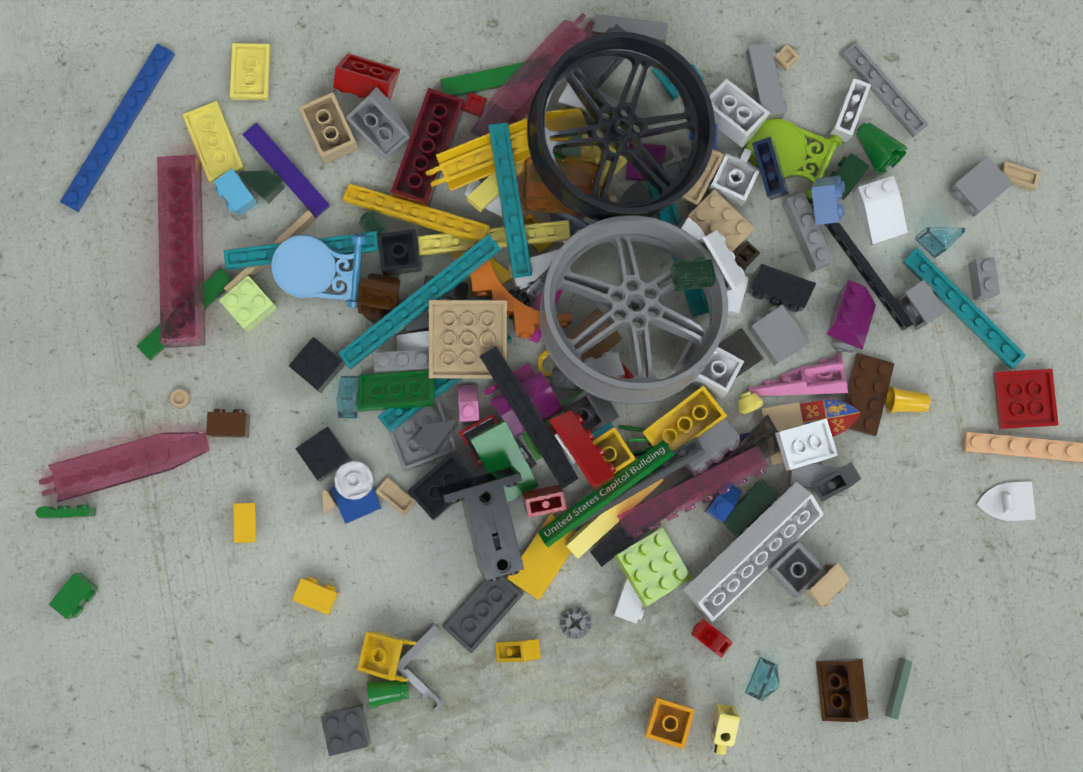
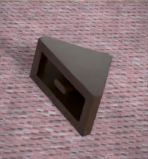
[734,241,760,271]

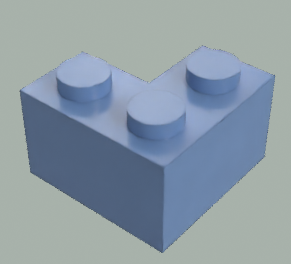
[811,176,845,225]

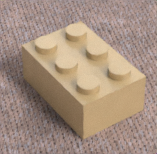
[298,92,358,164]
[687,190,755,252]

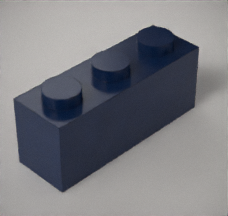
[752,137,789,200]

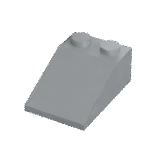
[345,87,411,159]

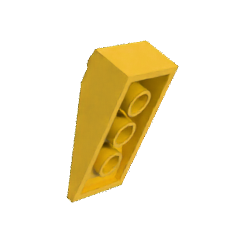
[642,386,727,451]

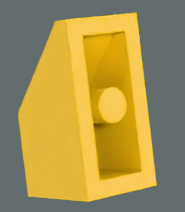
[495,639,541,662]

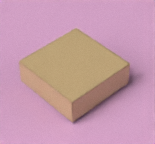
[774,44,800,71]

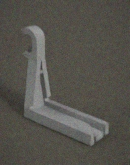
[397,623,441,712]

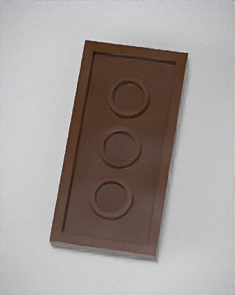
[844,353,895,437]

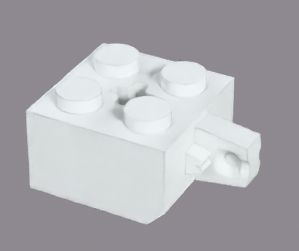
[708,148,760,207]

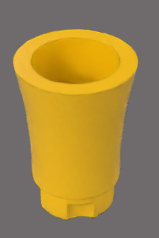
[885,387,931,413]

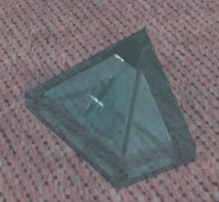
[745,657,780,701]

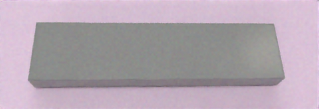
[592,14,668,43]

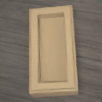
[1001,161,1041,191]
[375,477,416,516]

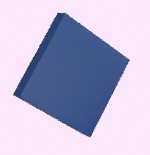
[331,486,382,524]

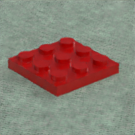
[993,369,1059,430]

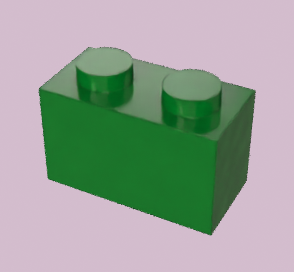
[48,573,98,619]

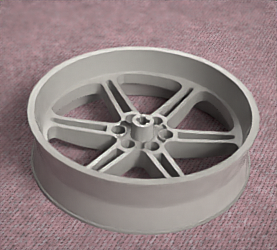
[539,216,728,404]

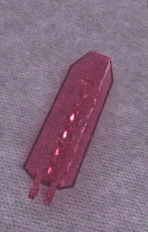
[475,13,595,135]
[39,432,210,503]

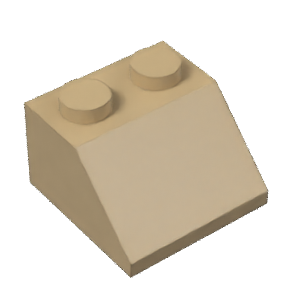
[804,562,849,607]

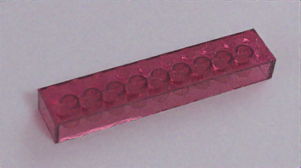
[157,155,206,348]

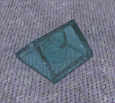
[915,227,965,259]

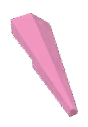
[749,352,848,396]

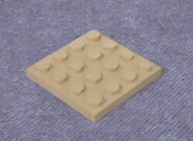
[429,300,507,379]

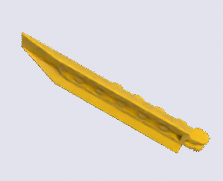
[426,108,587,191]

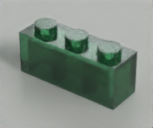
[722,479,780,537]

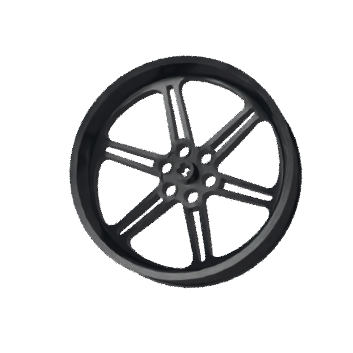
[527,32,715,221]

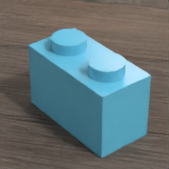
[213,169,257,216]

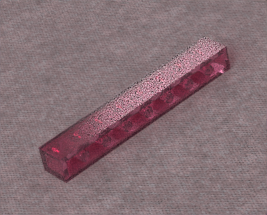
[617,446,769,539]

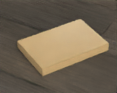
[760,402,803,465]

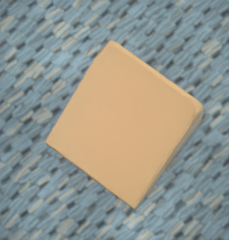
[322,490,338,514]

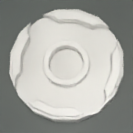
[334,461,374,500]

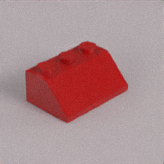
[333,53,400,100]

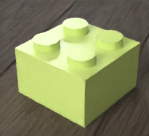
[219,276,277,333]

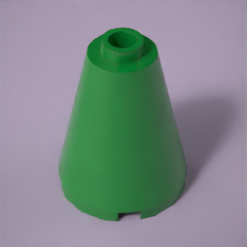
[856,123,908,175]

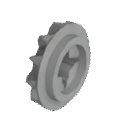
[560,607,591,639]

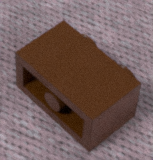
[206,409,250,438]

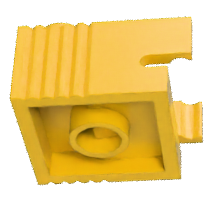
[357,631,416,682]

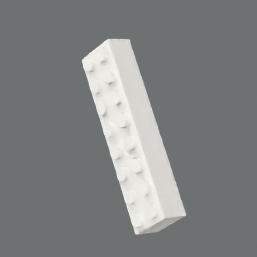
[684,482,824,622]

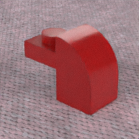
[691,618,733,658]

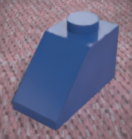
[704,480,742,523]

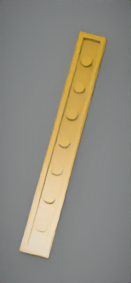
[342,183,490,243]

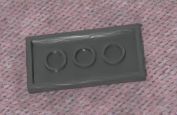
[443,576,524,654]

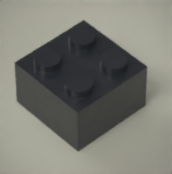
[377,229,422,276]
[288,337,346,393]
[295,426,353,482]

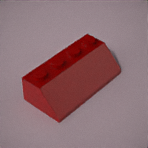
[549,410,616,490]

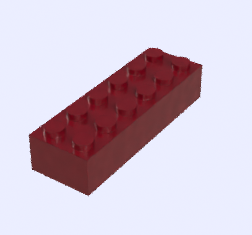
[391,88,465,207]

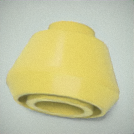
[738,391,763,415]

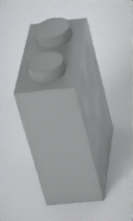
[949,156,1013,217]
[748,305,809,366]

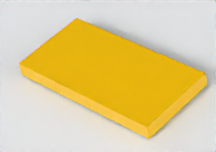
[507,514,577,600]

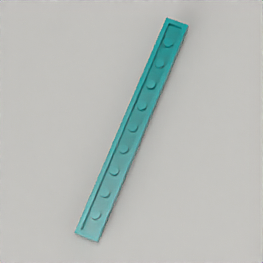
[338,234,501,369]

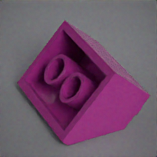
[826,280,876,350]
[492,372,563,438]

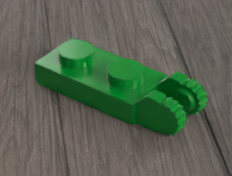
[35,504,96,519]

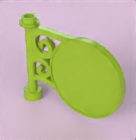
[745,119,842,204]

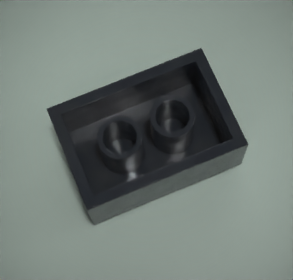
[408,452,473,521]

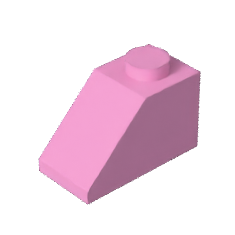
[458,384,480,424]

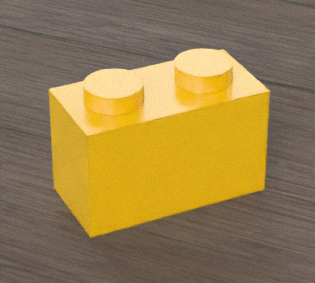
[292,576,340,615]

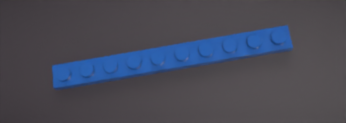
[60,44,175,213]

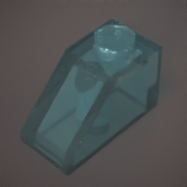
[336,376,360,419]

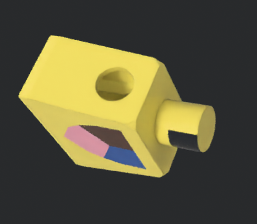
[711,703,740,755]

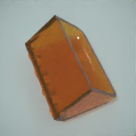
[518,157,599,216]

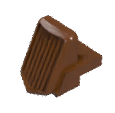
[357,273,400,324]

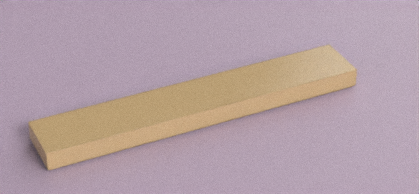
[224,211,316,292]

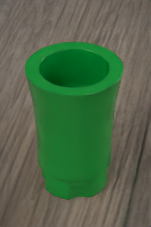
[367,680,409,709]

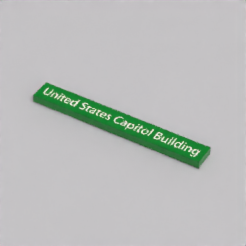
[538,440,675,547]

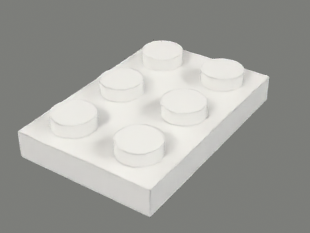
[775,419,838,471]

